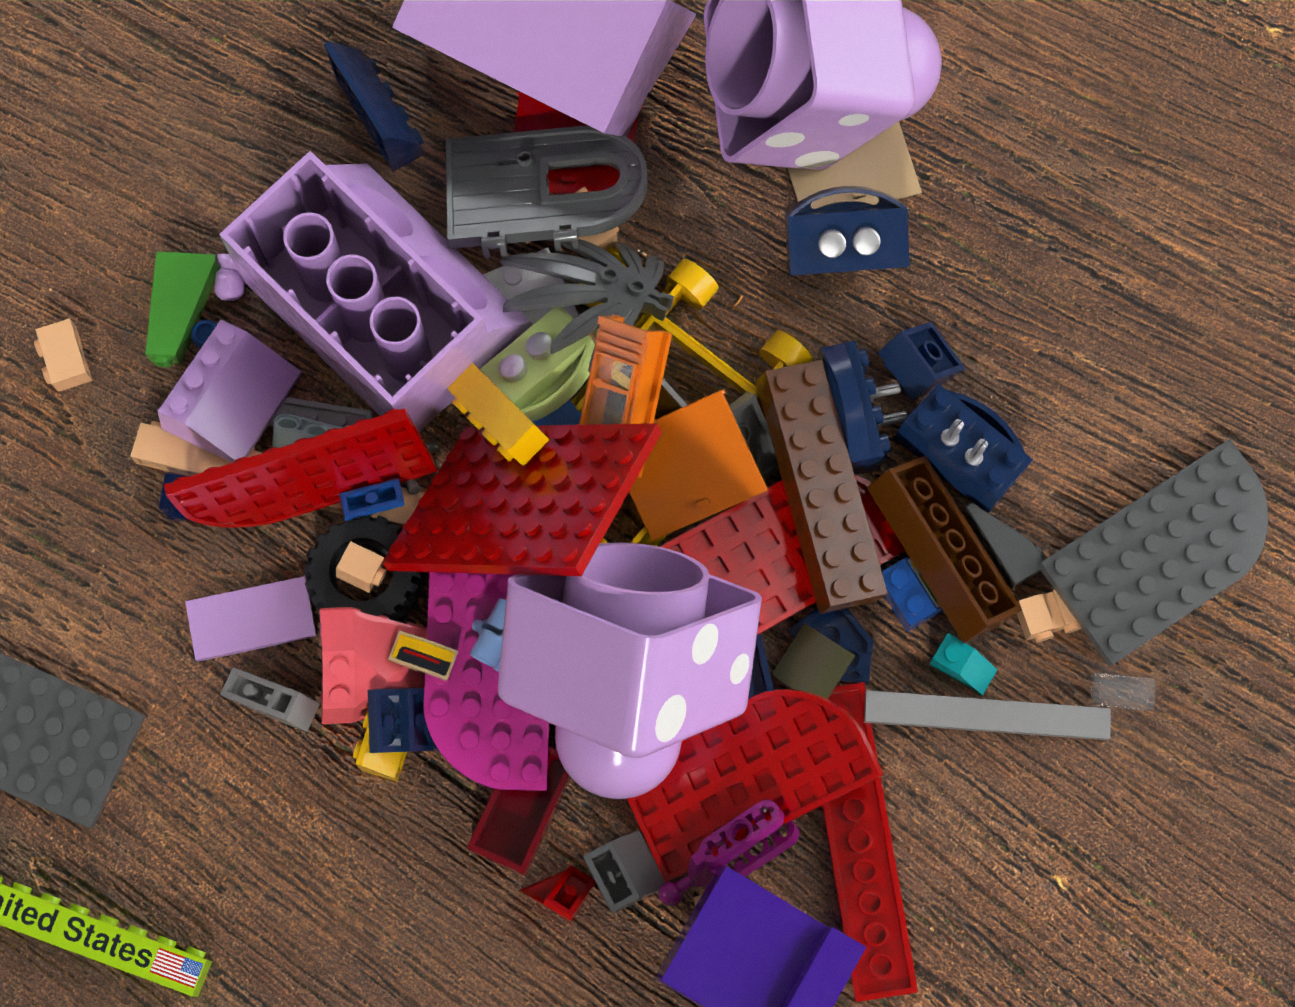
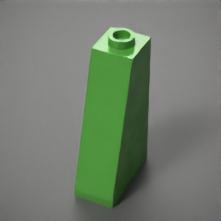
[145,251,219,367]

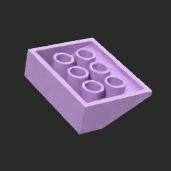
[158,320,302,463]

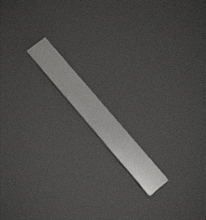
[863,690,1111,740]

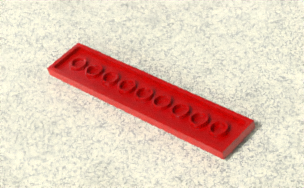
[822,682,918,1002]

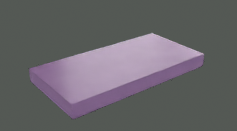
[185,576,317,662]

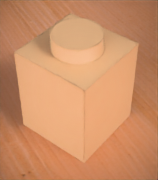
[336,541,387,593]

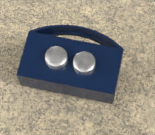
[784,186,910,276]

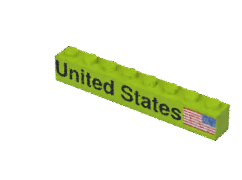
[0,876,212,997]

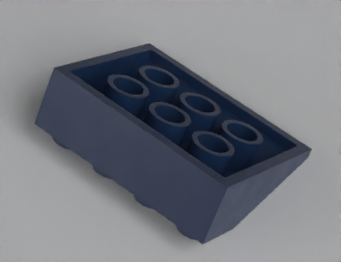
[324,41,424,172]

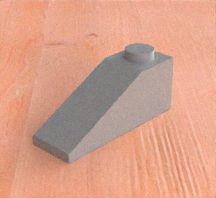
[220,667,320,732]

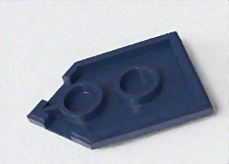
[788,607,874,684]

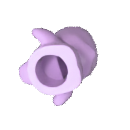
[214,254,244,301]

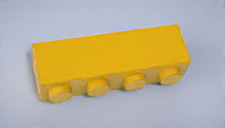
[447,363,550,466]

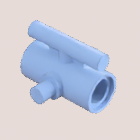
[469,598,506,672]

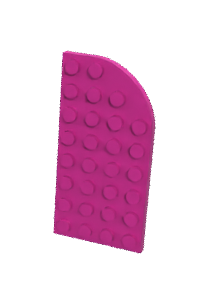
[424,572,549,791]

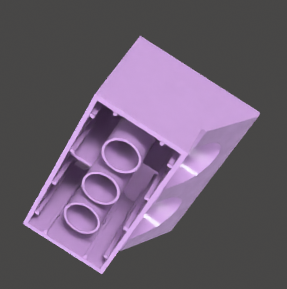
[392,0,696,137]
[219,151,532,432]

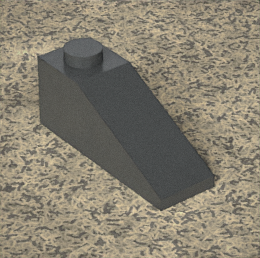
[963,503,1046,589]

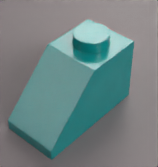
[929,633,998,696]

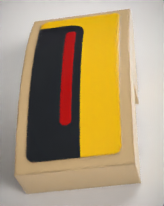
[388,630,459,681]

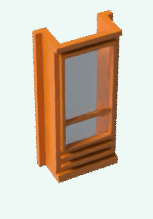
[579,314,672,478]

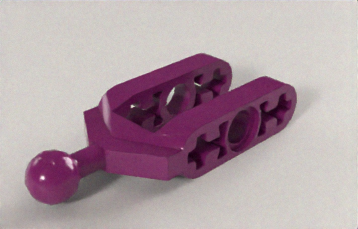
[658,800,799,907]

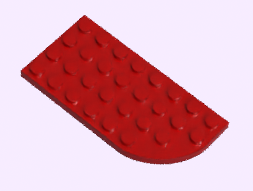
[164,408,437,528]
[660,474,906,635]
[627,689,884,883]

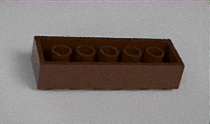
[867,456,1022,643]

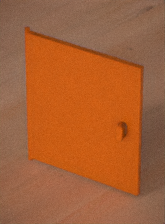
[629,389,768,541]

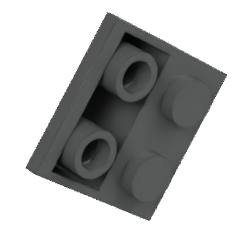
[583,830,665,915]

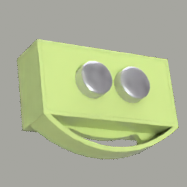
[480,307,595,421]

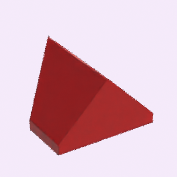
[519,865,596,923]

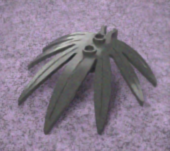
[501,239,674,373]

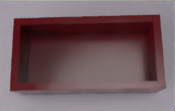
[467,746,571,877]

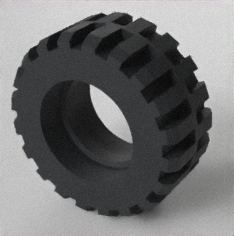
[304,515,424,622]

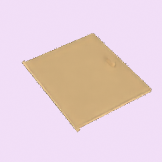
[787,121,922,209]

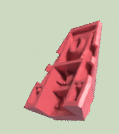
[320,607,427,724]

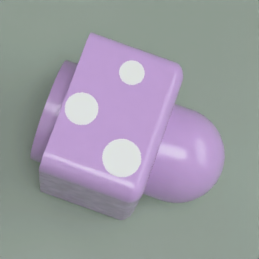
[704,0,942,170]
[497,543,762,799]

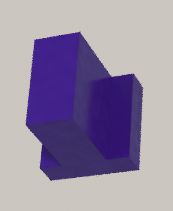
[654,866,866,1007]

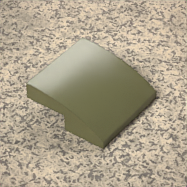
[772,623,855,699]

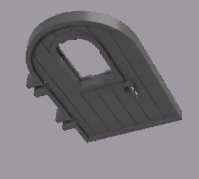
[446,126,648,258]

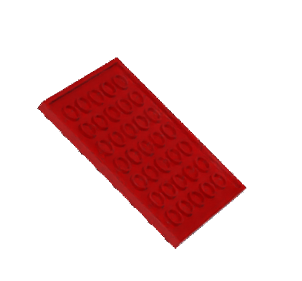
[382,423,662,576]

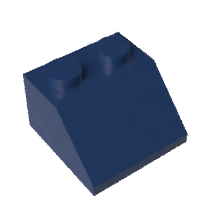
[878,322,966,400]

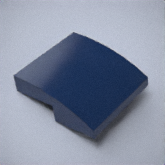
[367,688,434,753]

